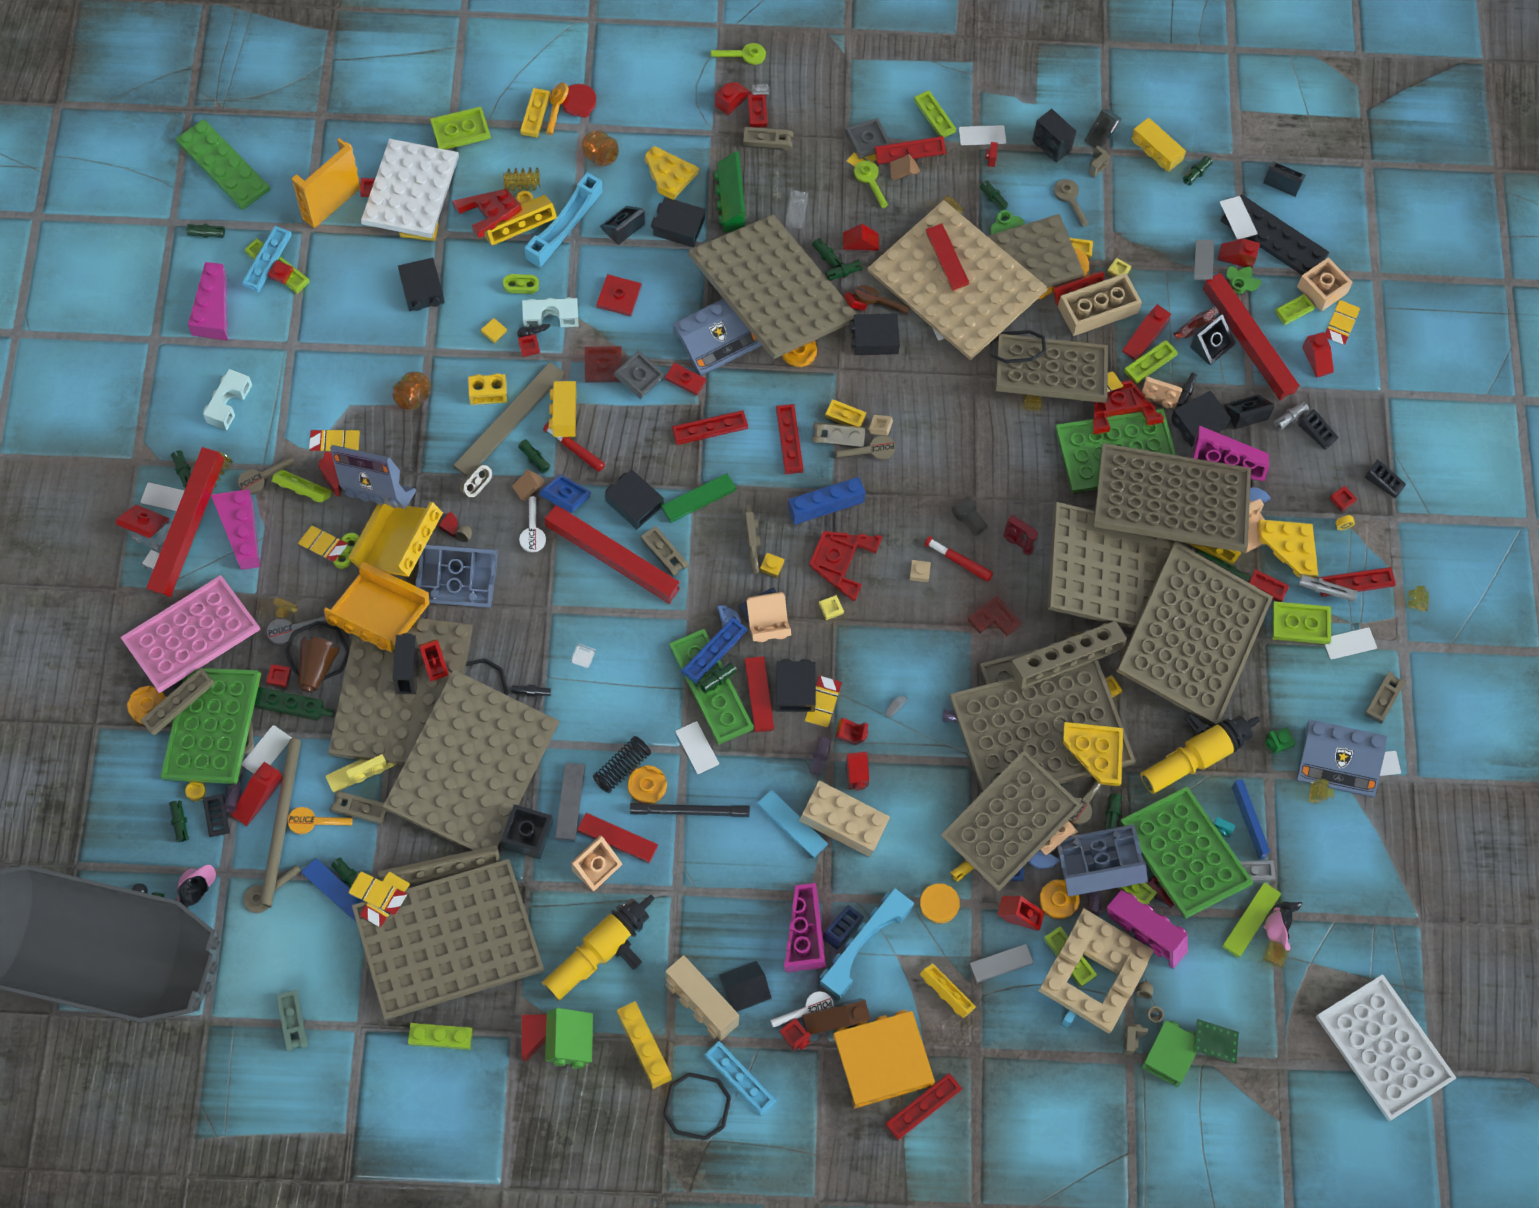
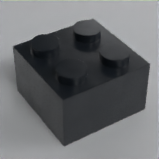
[1032,109,1076,162]
[501,804,553,859]

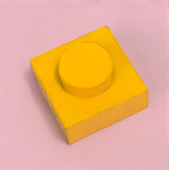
[760,553,785,578]

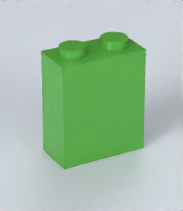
[545,1008,593,1069]
[1141,1020,1197,1087]

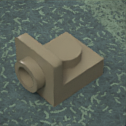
[1089,146,1110,178]
[1123,1024,1148,1056]

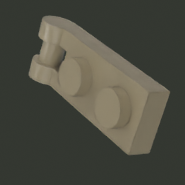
[743,127,793,151]
[812,422,866,447]
[641,526,689,577]
[1364,671,1406,724]
[330,791,388,825]

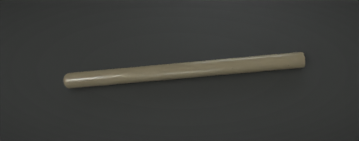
[259,738,301,908]

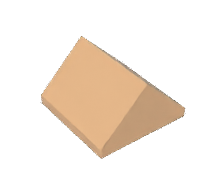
[571,835,623,891]

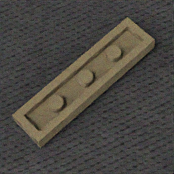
[140,668,215,735]

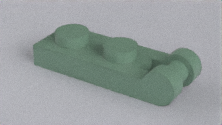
[276,990,308,1052]

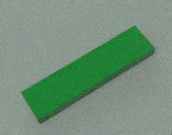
[661,473,736,523]

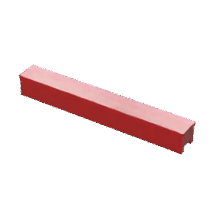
[1203,273,1300,401]
[146,447,225,598]
[544,505,680,604]

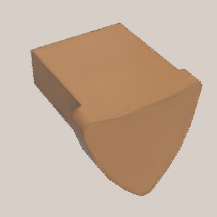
[890,154,920,180]
[512,470,544,501]

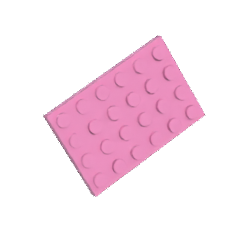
[120,575,261,693]

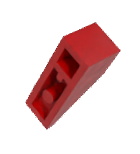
[1122,304,1172,361]
[231,761,283,826]

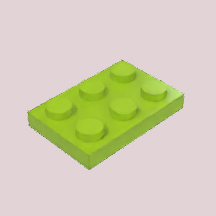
[430,107,491,150]
[1272,602,1331,644]

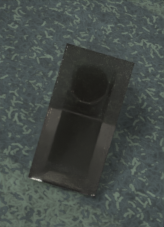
[1084,109,1122,148]

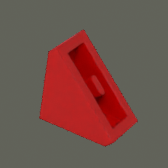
[843,223,879,251]
[419,639,449,682]

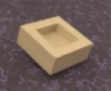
[869,415,893,436]
[910,560,931,582]

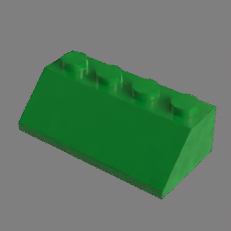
[714,151,745,233]

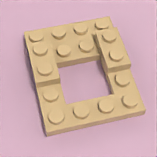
[1038,909,1154,1034]

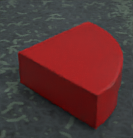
[844,292,868,311]
[439,512,458,538]

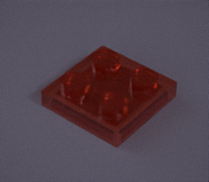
[585,346,622,383]

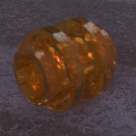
[582,130,619,166]
[392,371,431,410]

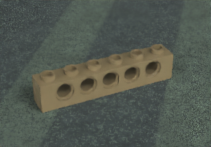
[1011,621,1127,689]

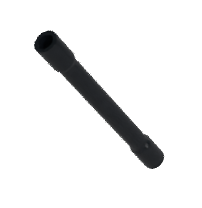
[630,802,750,817]

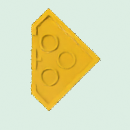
[644,146,700,200]
[1257,520,1318,578]
[1062,722,1123,786]

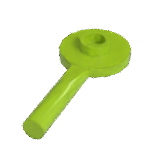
[711,43,766,65]
[854,161,888,208]

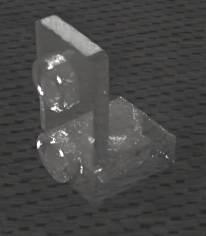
[785,190,810,229]
[128,524,171,552]

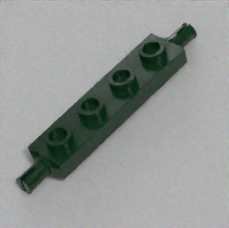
[254,687,335,721]

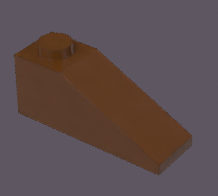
[802,998,871,1035]

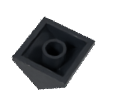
[1263,161,1306,197]
[600,206,645,245]
[1190,314,1236,365]
[1224,394,1274,429]
[719,961,772,1012]

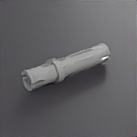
[1298,574,1358,602]

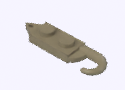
[745,505,761,574]

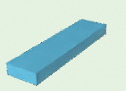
[242,226,292,292]
[757,790,828,859]
[704,1041,776,1115]

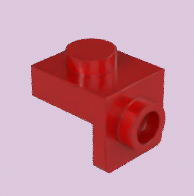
[835,718,868,745]
[779,1018,811,1052]

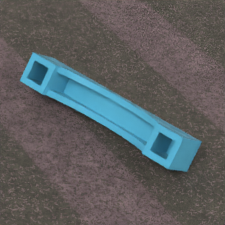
[524,172,603,268]
[820,889,914,1000]

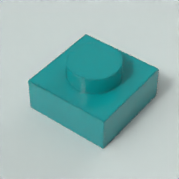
[1213,817,1236,838]

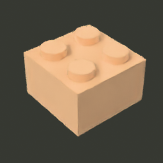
[1297,257,1353,312]

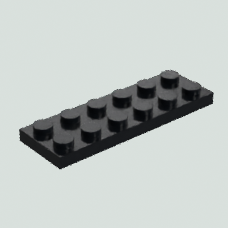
[1220,194,1330,275]

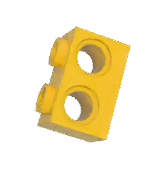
[468,373,507,405]

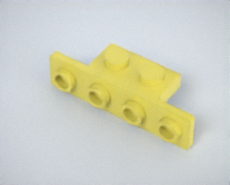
[326,754,397,793]

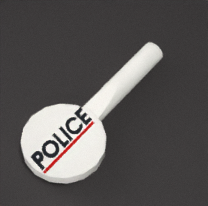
[519,496,546,552]
[770,991,834,1028]

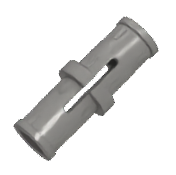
[1274,401,1309,430]

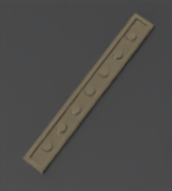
[454,362,564,476]

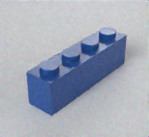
[788,477,866,525]

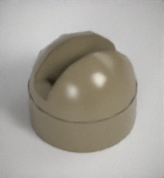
[455,525,472,542]
[1136,981,1153,999]
[1146,1006,1164,1023]

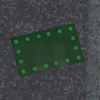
[1195,1019,1239,1064]

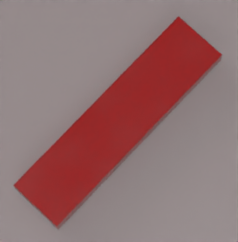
[874,136,946,165]
[926,223,969,291]
[776,404,804,474]
[672,410,748,445]
[1317,567,1396,597]
[745,656,774,733]
[577,813,658,864]
[885,1073,962,1141]

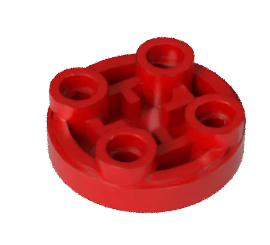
[562,84,596,118]

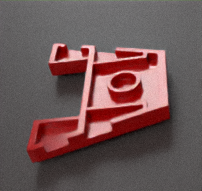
[452,189,522,238]
[1093,380,1164,435]
[809,531,883,602]

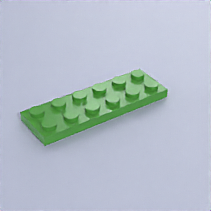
[175,119,271,210]
[669,629,754,745]

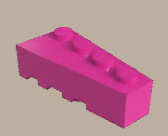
[188,262,228,341]
[1191,426,1269,481]
[211,489,260,570]
[784,883,826,973]
[1107,890,1188,969]

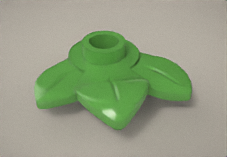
[991,210,1025,235]
[1226,266,1262,295]

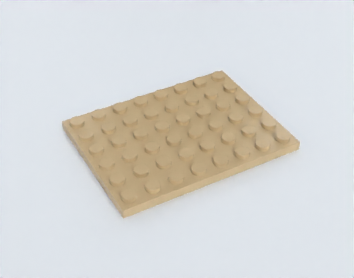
[868,200,1047,360]

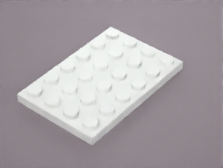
[361,139,459,238]
[1316,974,1456,1122]

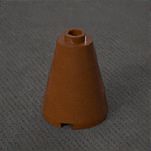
[298,636,340,693]

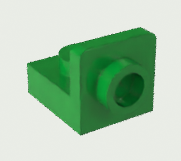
[1265,727,1296,754]

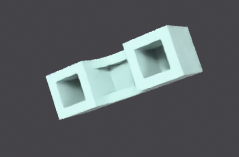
[522,297,579,327]
[203,369,252,431]

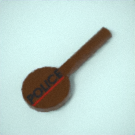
[854,285,910,314]

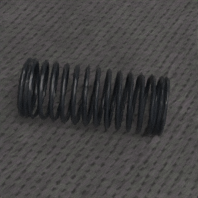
[593,736,651,794]

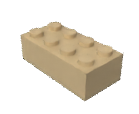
[1058,273,1142,336]
[799,781,890,857]
[665,955,739,1041]

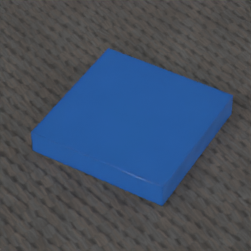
[540,474,591,513]

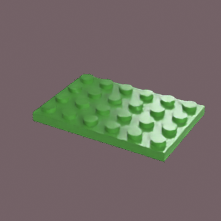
[1055,409,1176,494]
[160,668,261,784]
[1120,786,1253,920]

